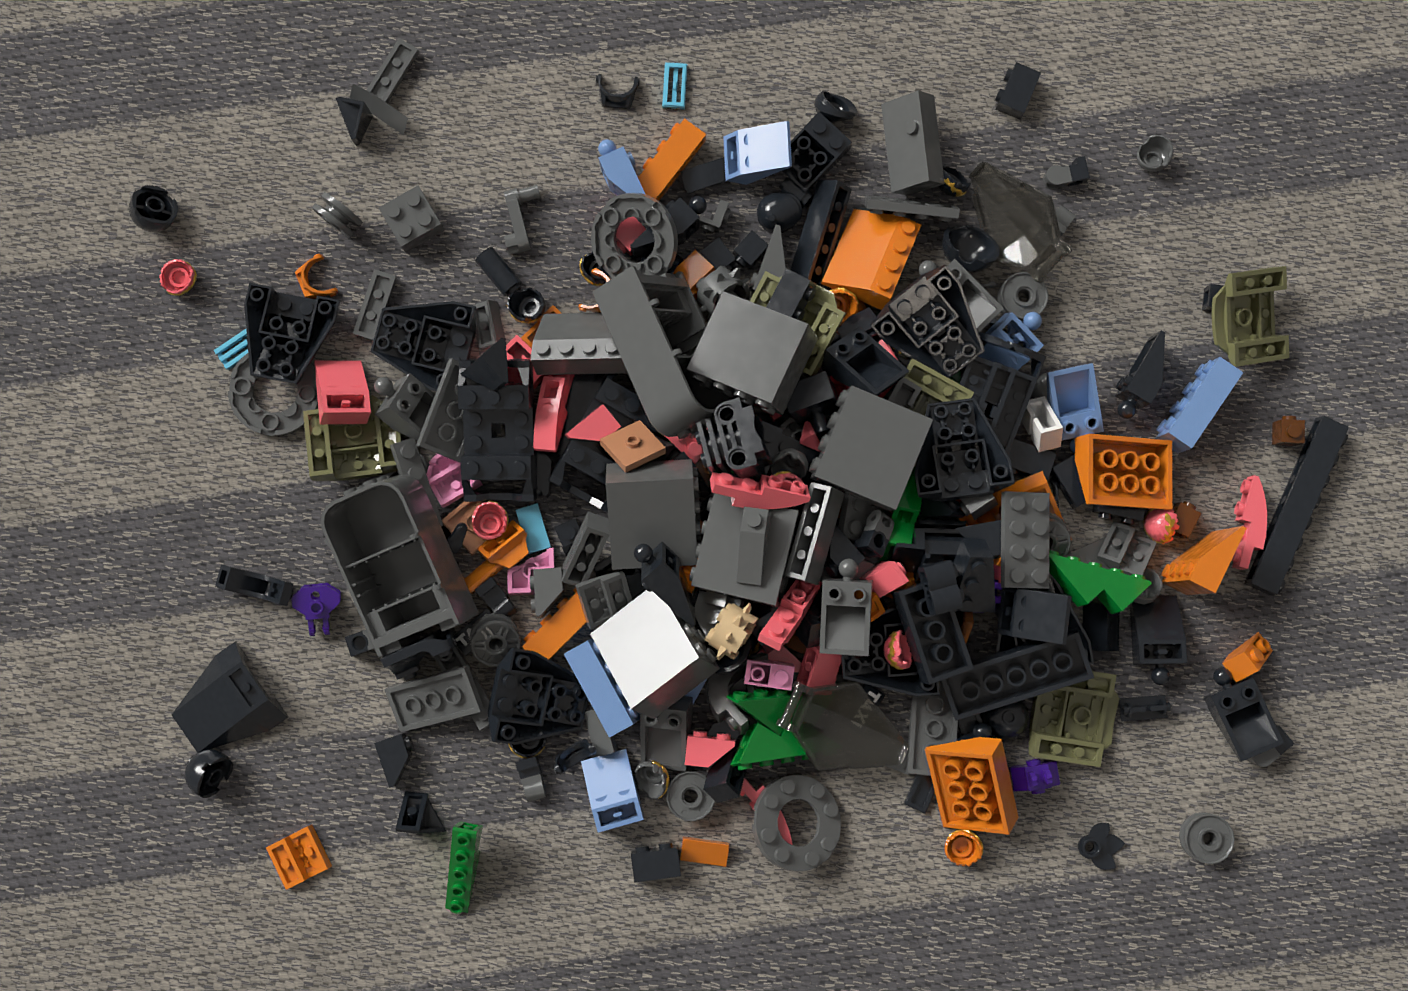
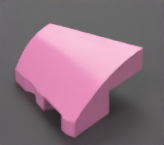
[507,548,555,596]

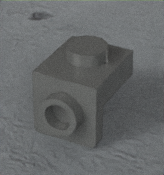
[699,199,731,234]

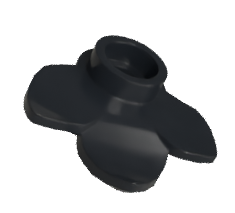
[1078,823,1125,870]

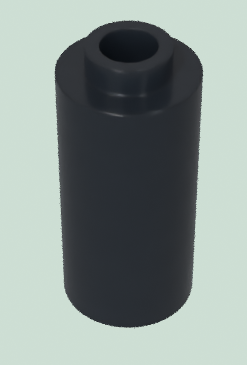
[475,247,522,296]

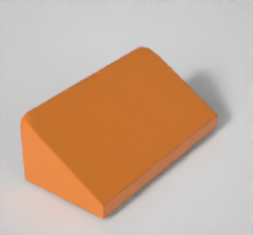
[464,560,505,594]
[680,836,729,867]

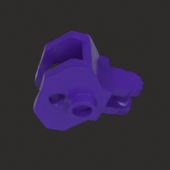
[291,583,341,637]
[1009,759,1060,794]

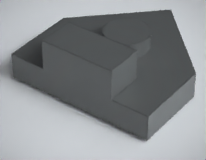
[695,591,744,637]

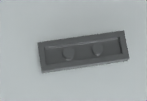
[367,38,419,104]
[353,269,397,341]

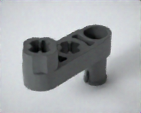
[504,184,541,256]

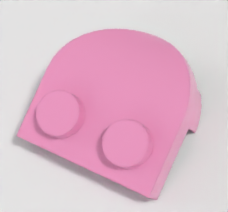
[426,454,483,508]

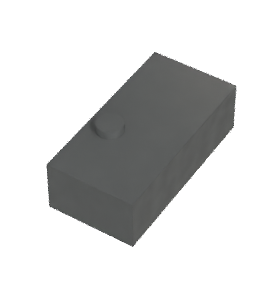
[881,90,945,196]

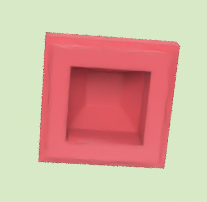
[800,421,820,452]

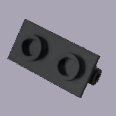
[1119,695,1171,722]

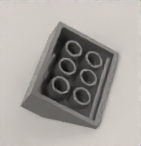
[530,313,628,375]

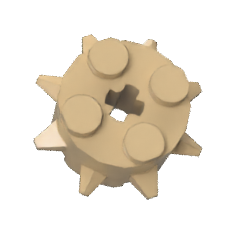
[705,603,759,660]

